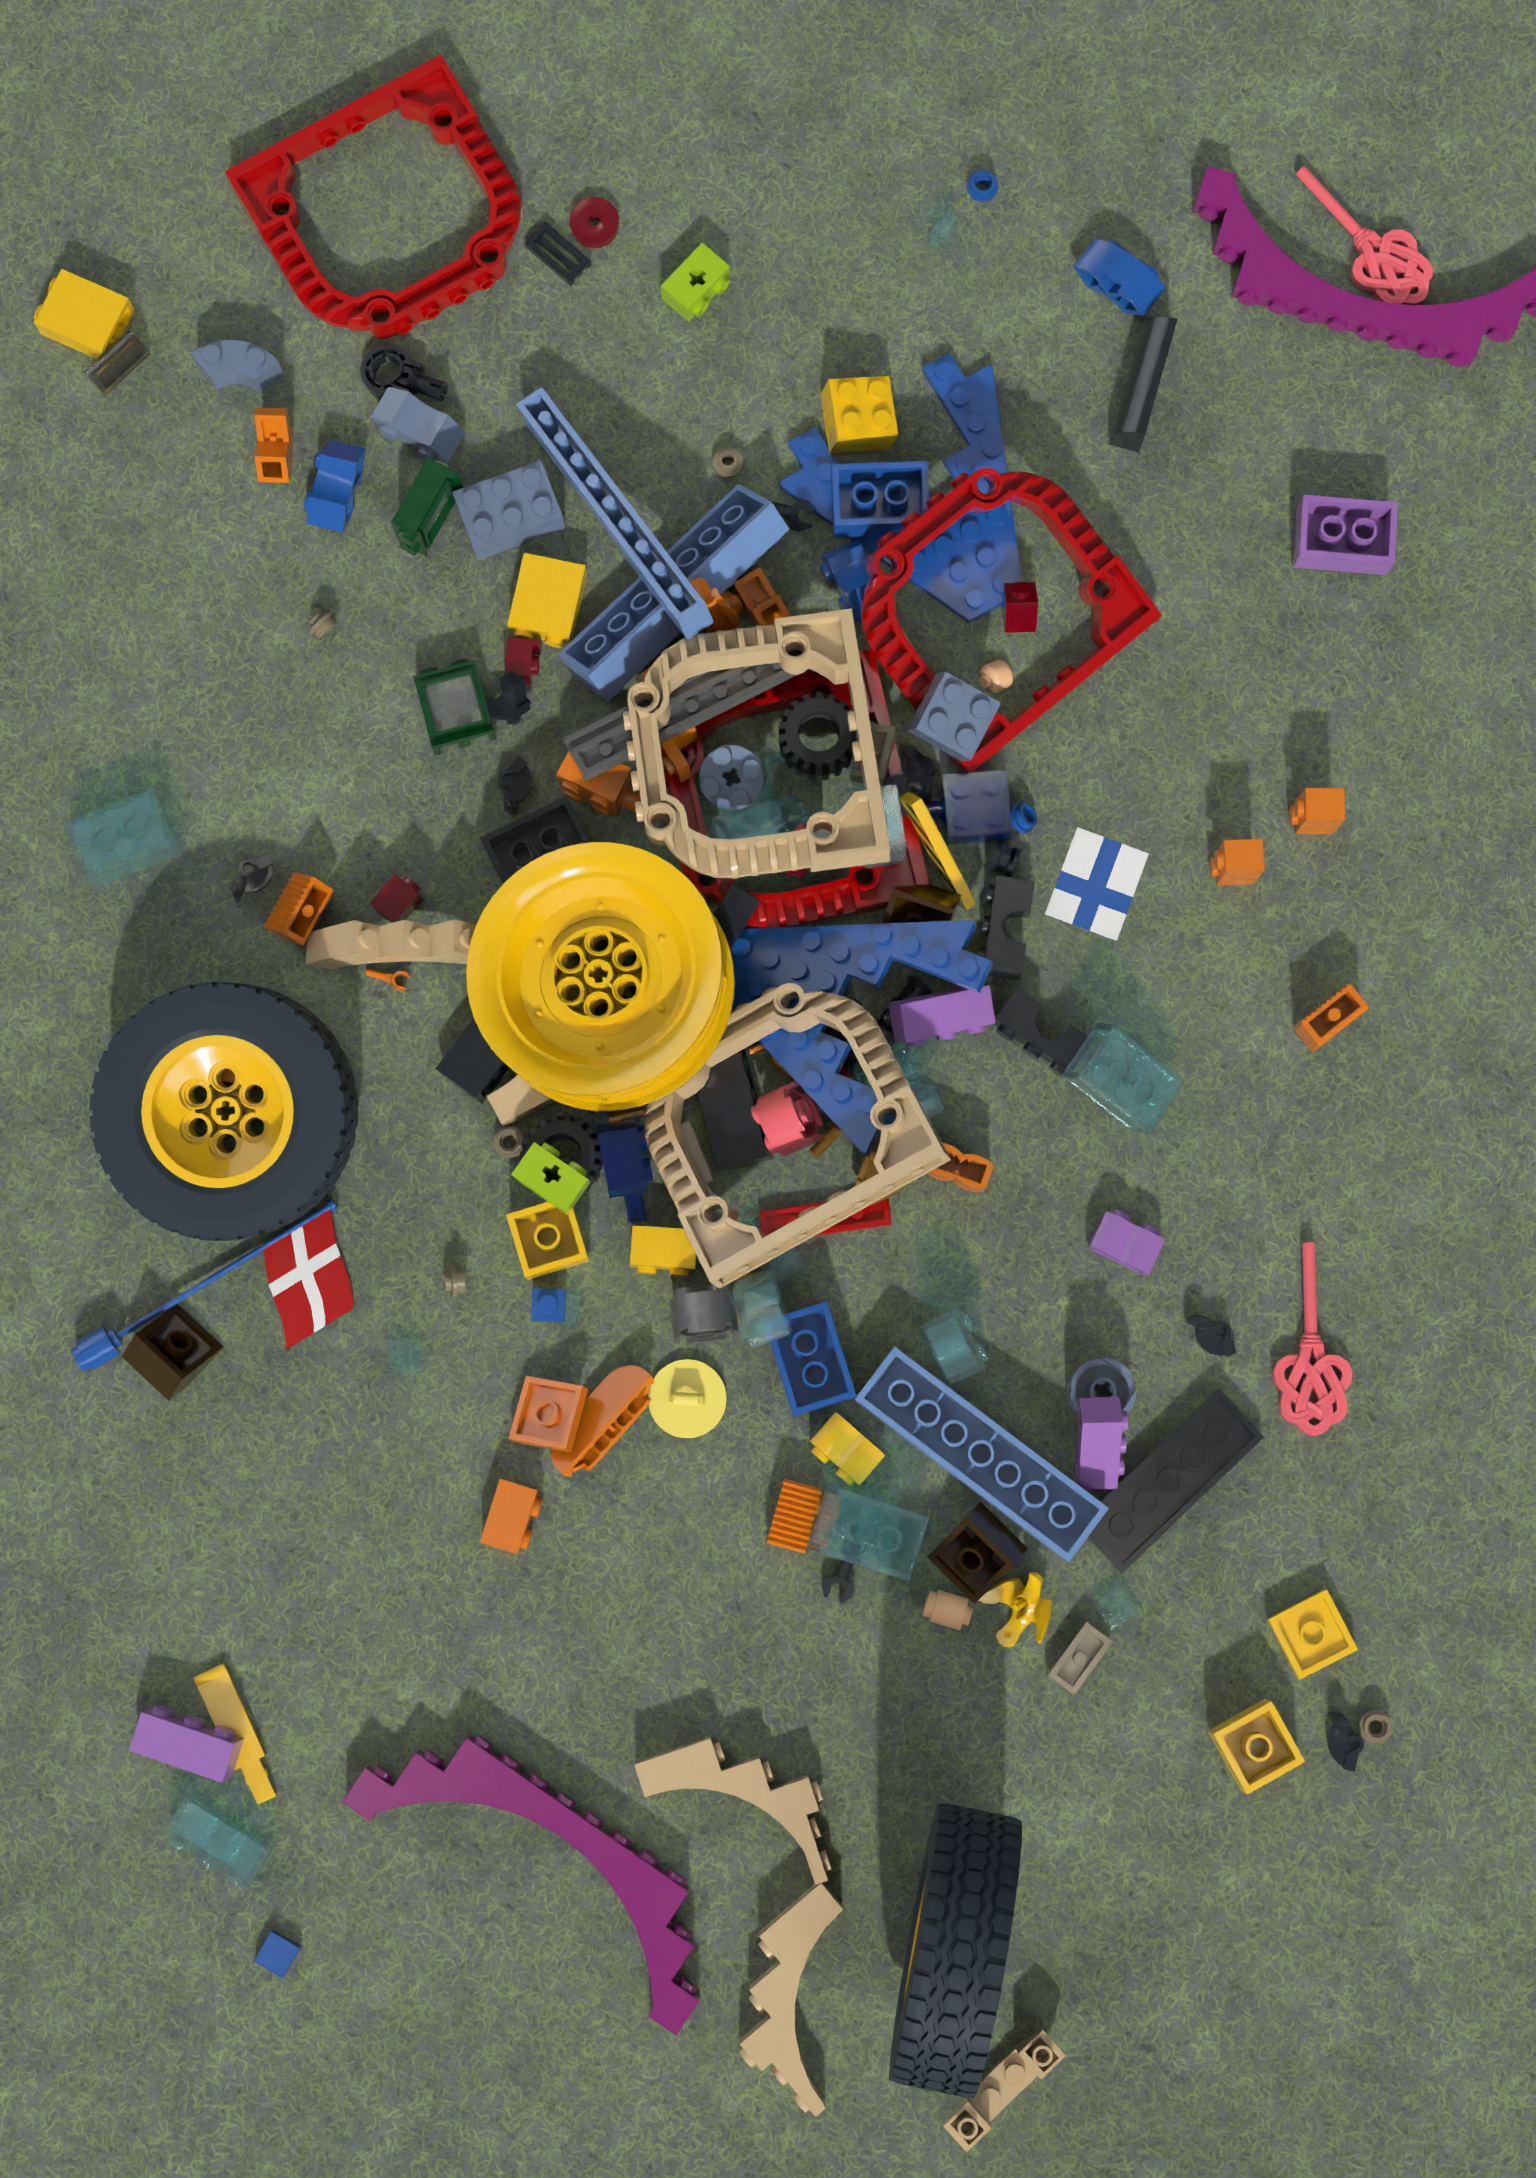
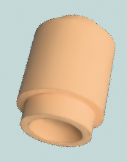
[922,1589,973,1631]

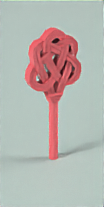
[1296,166,1433,305]
[1271,1242,1353,1437]

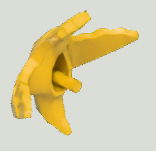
[978,1572,1053,1648]

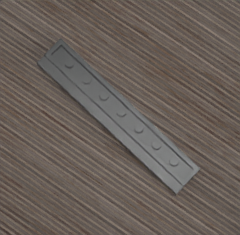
[563,650,808,782]

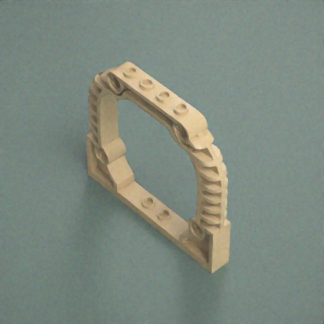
[623,608,890,879]
[644,983,951,1289]

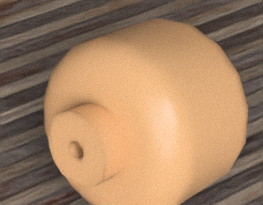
[980,660,1013,693]

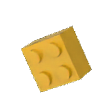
[820,376,898,453]
[506,1202,590,1280]
[1207,1699,1305,1794]

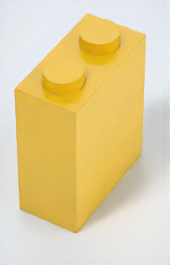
[34,269,135,364]
[507,553,587,648]

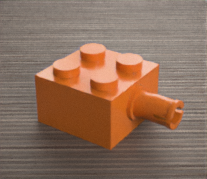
[557,751,641,817]

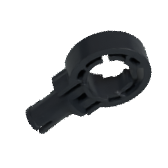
[360,344,448,402]

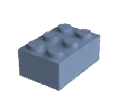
[452,460,565,561]

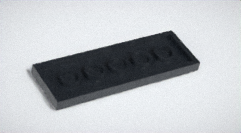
[1087,1389,1264,1573]

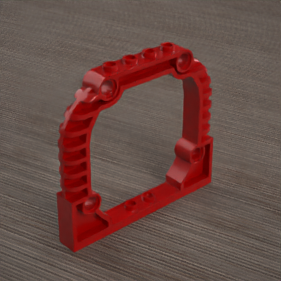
[225,55,521,339]
[861,467,1162,775]
[664,649,929,928]

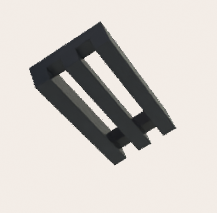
[525,222,591,287]

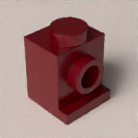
[504,637,542,689]

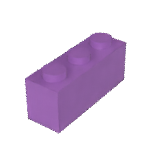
[888,985,996,1047]
[1075,1397,1128,1490]
[129,1705,244,1783]

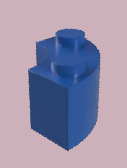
[1073,238,1166,316]
[304,440,366,533]
[820,540,871,622]

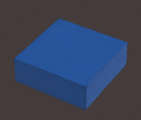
[254,1930,302,1979]

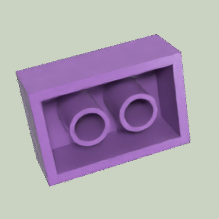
[1293,495,1398,575]

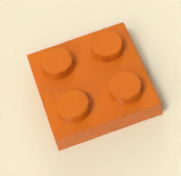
[508,1376,588,1453]

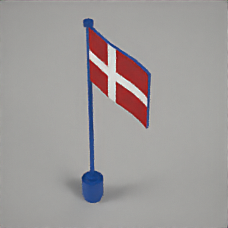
[70,1198,353,1372]

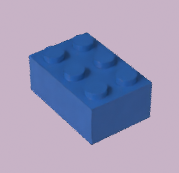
[831,461,929,538]
[764,1301,856,1417]

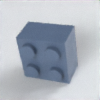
[907,671,1001,761]

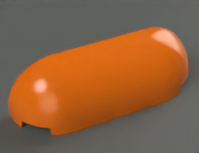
[551,1365,654,1477]

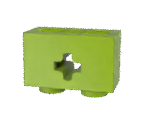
[660,242,730,322]
[511,1142,590,1215]

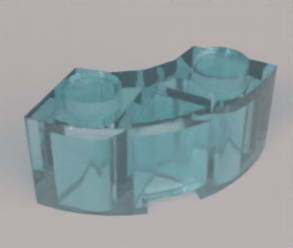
[730,1267,792,1349]

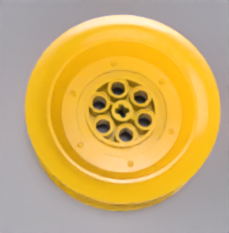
[466,842,735,1111]

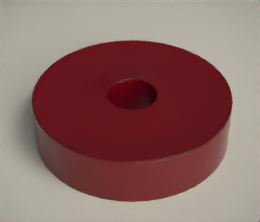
[569,197,619,248]

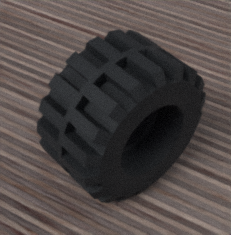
[779,692,857,781]
[520,1114,604,1192]

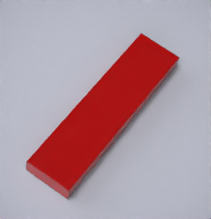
[759,1199,892,1237]

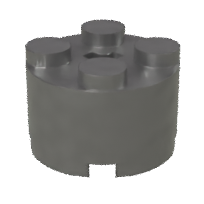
[669,1285,739,1343]

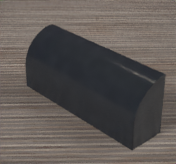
[1109,317,1177,453]
[435,1018,510,1104]
[698,1048,774,1171]

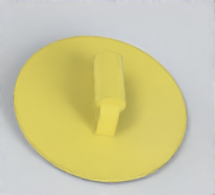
[648,1359,727,1438]

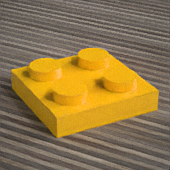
[1266,1589,1358,1680]

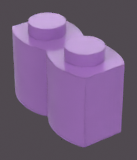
[1087,1209,1165,1276]

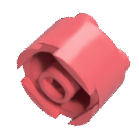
[751,1081,824,1156]

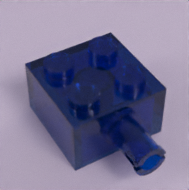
[924,770,1012,845]
[597,1118,654,1223]

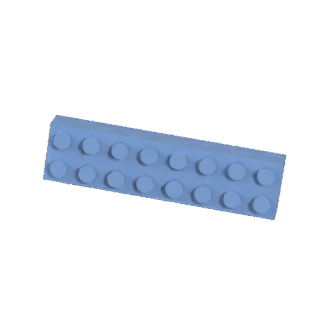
[557,484,789,702]
[855,1346,1109,1563]

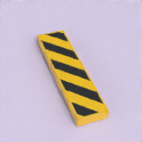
[899,792,976,911]

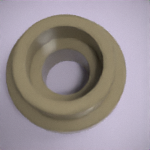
[712,447,744,478]
[308,610,337,640]
[494,1126,526,1158]
[442,1264,465,1297]
[1358,1710,1393,1744]

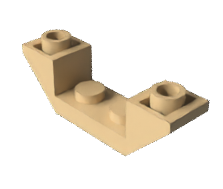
[943,2029,1066,2152]

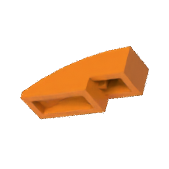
[731,567,791,626]

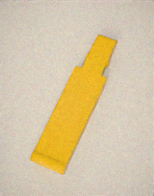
[194,1663,277,1805]

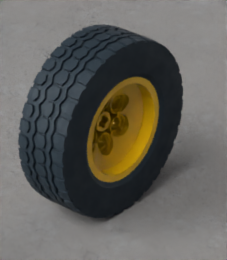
[89,982,359,1241]
[889,1803,1022,2098]

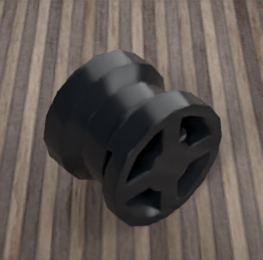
[987,839,1022,878]

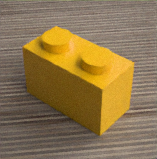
[630,1225,697,1276]

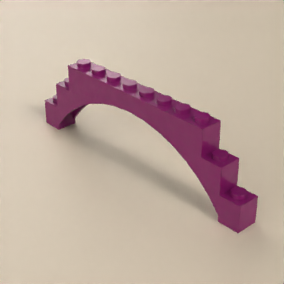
[1193,166,1536,367]
[342,1735,700,2036]

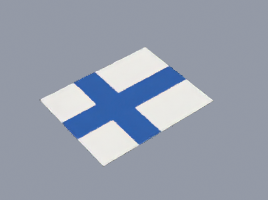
[1045,827,1149,941]

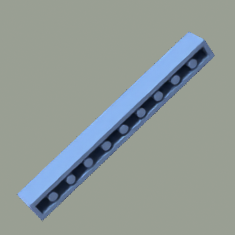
[516,387,714,640]

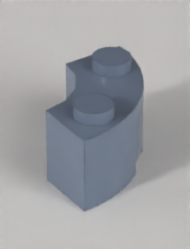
[190,340,284,394]
[370,387,466,463]

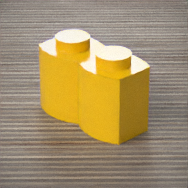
[810,1412,885,1486]

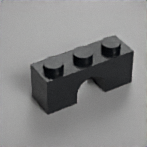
[978,876,1035,980]
[994,987,1097,1078]

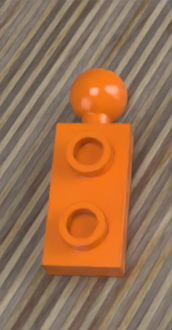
[687,578,744,633]

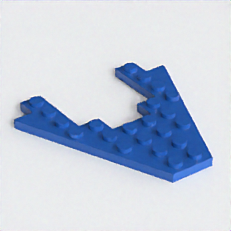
[779,353,1022,624]
[731,920,993,1157]

